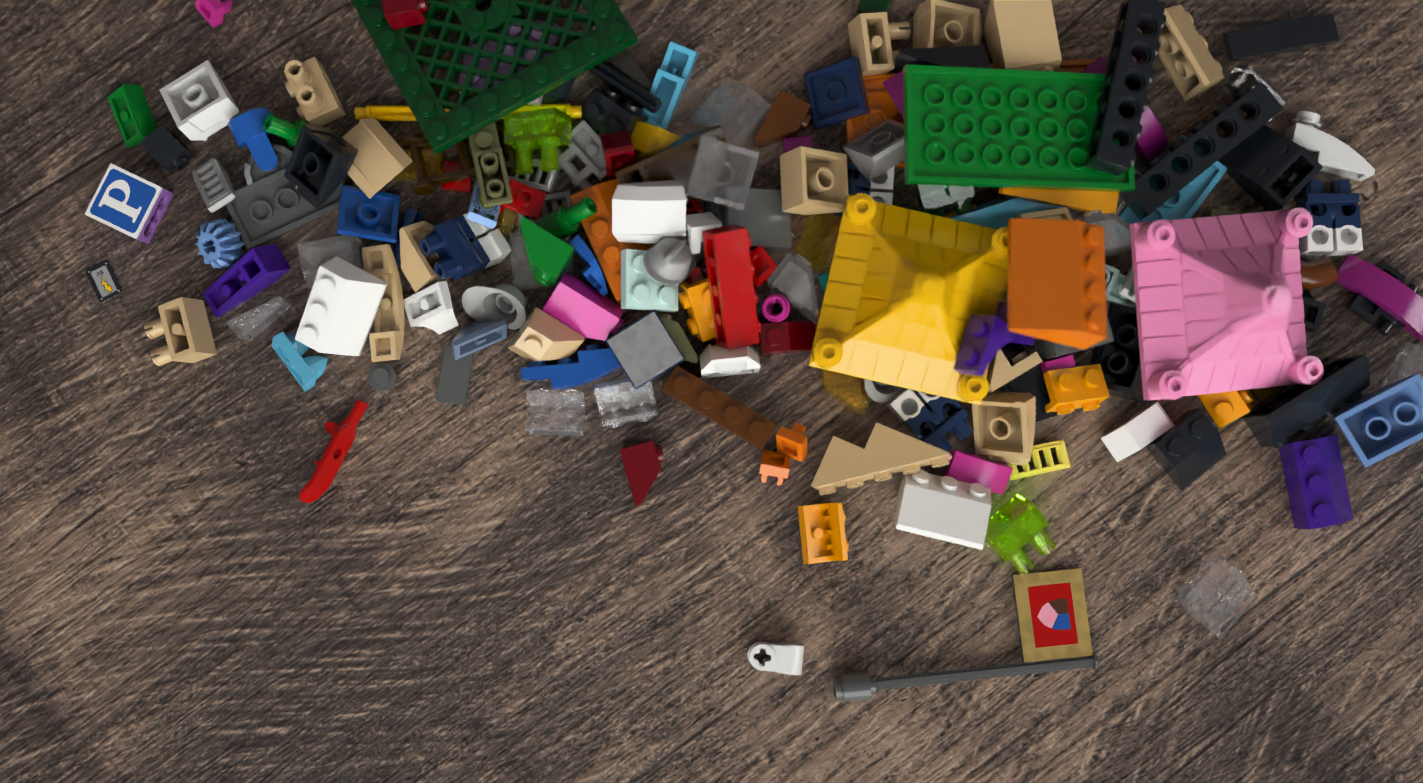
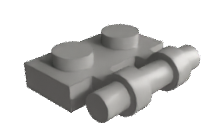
[548,120,607,191]

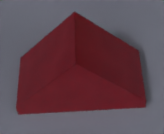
[600,130,635,178]

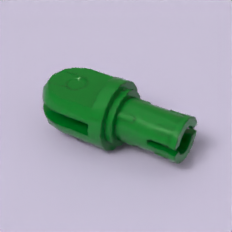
[263,114,312,148]
[540,197,597,240]

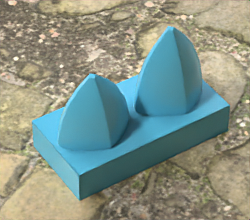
[272,331,328,392]

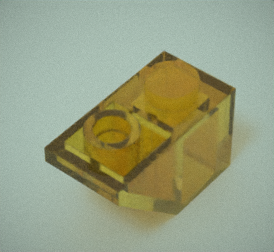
[821,369,869,416]

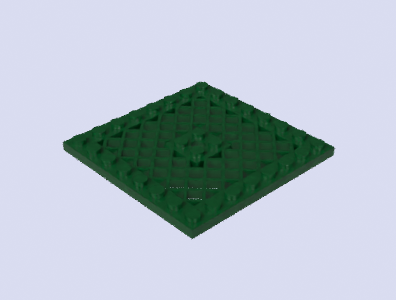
[351,0,638,155]

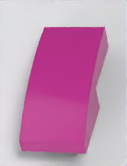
[944,449,1013,495]

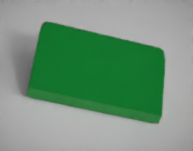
[107,84,157,148]

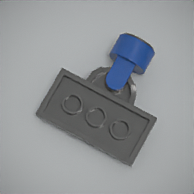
[226,106,345,250]

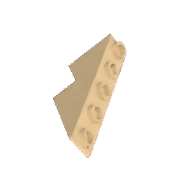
[811,422,952,495]

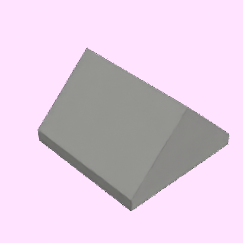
[843,119,904,182]

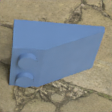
[1331,373,1423,468]

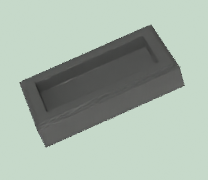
[436,345,475,406]

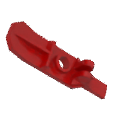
[299,400,368,503]

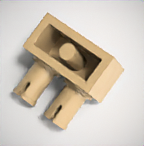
[848,12,911,77]
[284,57,346,126]
[144,297,217,367]

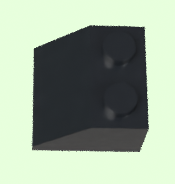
[1145,408,1227,490]

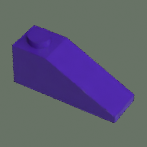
[202,244,291,318]

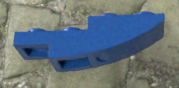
[521,344,621,390]

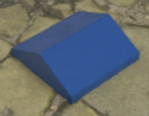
[337,185,400,243]

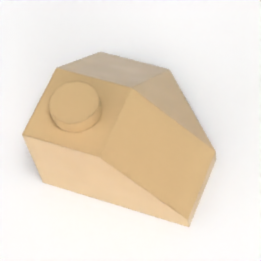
[399,221,448,293]
[507,307,585,362]

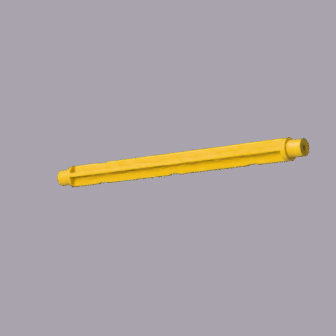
[355,103,582,121]

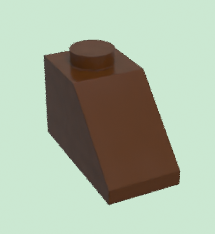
[754,89,812,149]

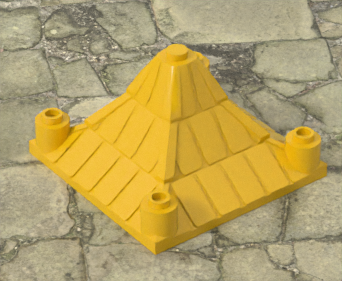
[808,193,1008,405]

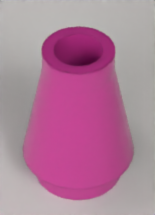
[762,293,790,322]

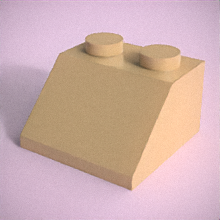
[780,146,849,215]

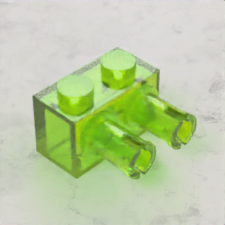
[504,108,571,175]
[984,494,1056,575]

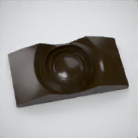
[614,125,739,202]

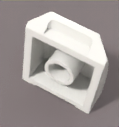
[160,60,239,141]
[612,180,687,244]
[700,344,760,378]

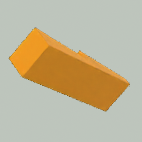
[998,187,1119,216]

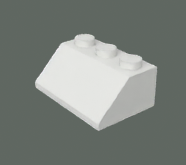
[295,256,387,356]
[896,470,992,550]

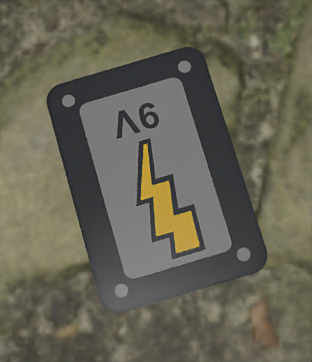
[86,260,122,302]

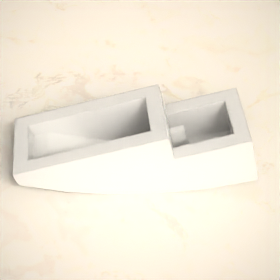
[1284,123,1375,181]

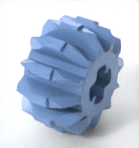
[194,219,245,268]

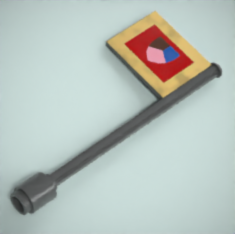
[833,568,1099,702]

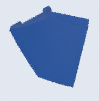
[569,234,608,296]

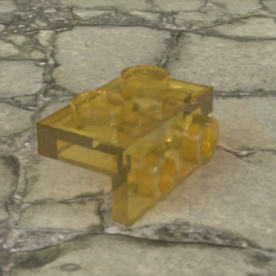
[793,213,842,274]

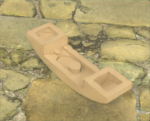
[362,244,405,362]

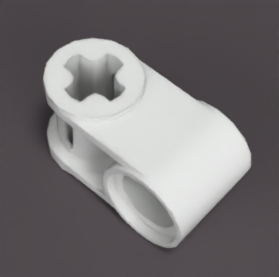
[747,642,804,675]

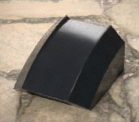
[284,124,359,209]

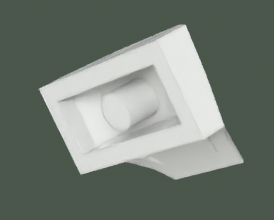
[404,281,459,334]

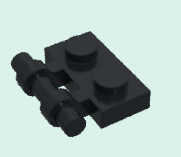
[1346,261,1420,336]

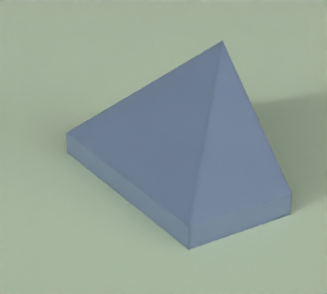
[452,319,507,360]

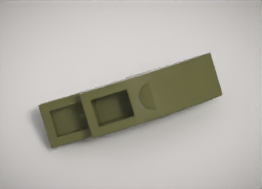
[468,122,513,207]

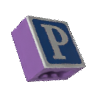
[85,163,174,244]

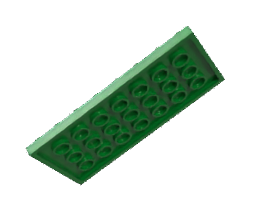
[903,65,1135,192]

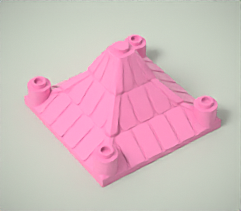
[1129,208,1324,400]

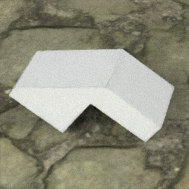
[1101,401,1174,462]

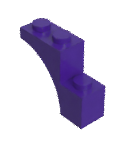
[953,302,1035,376]

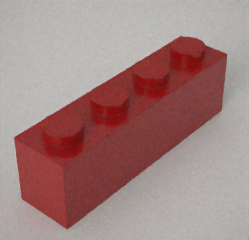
[702,224,761,350]

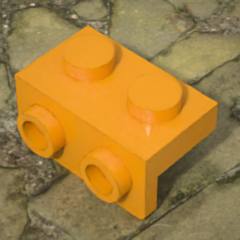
[678,278,715,342]
[1043,364,1110,415]
[1197,389,1254,428]
[798,502,849,564]

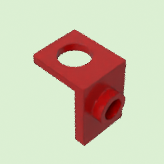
[498,179,546,220]

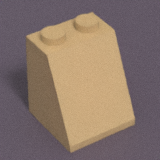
[983,0,1062,72]

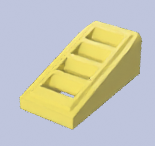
[1007,439,1070,480]

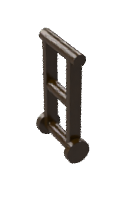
[402,119,521,195]

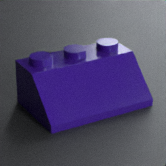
[1279,434,1353,529]

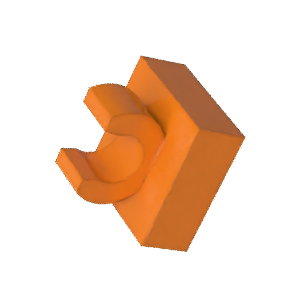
[776,423,808,462]
[759,450,790,486]

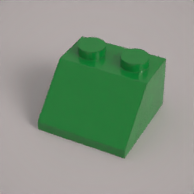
[520,217,574,288]

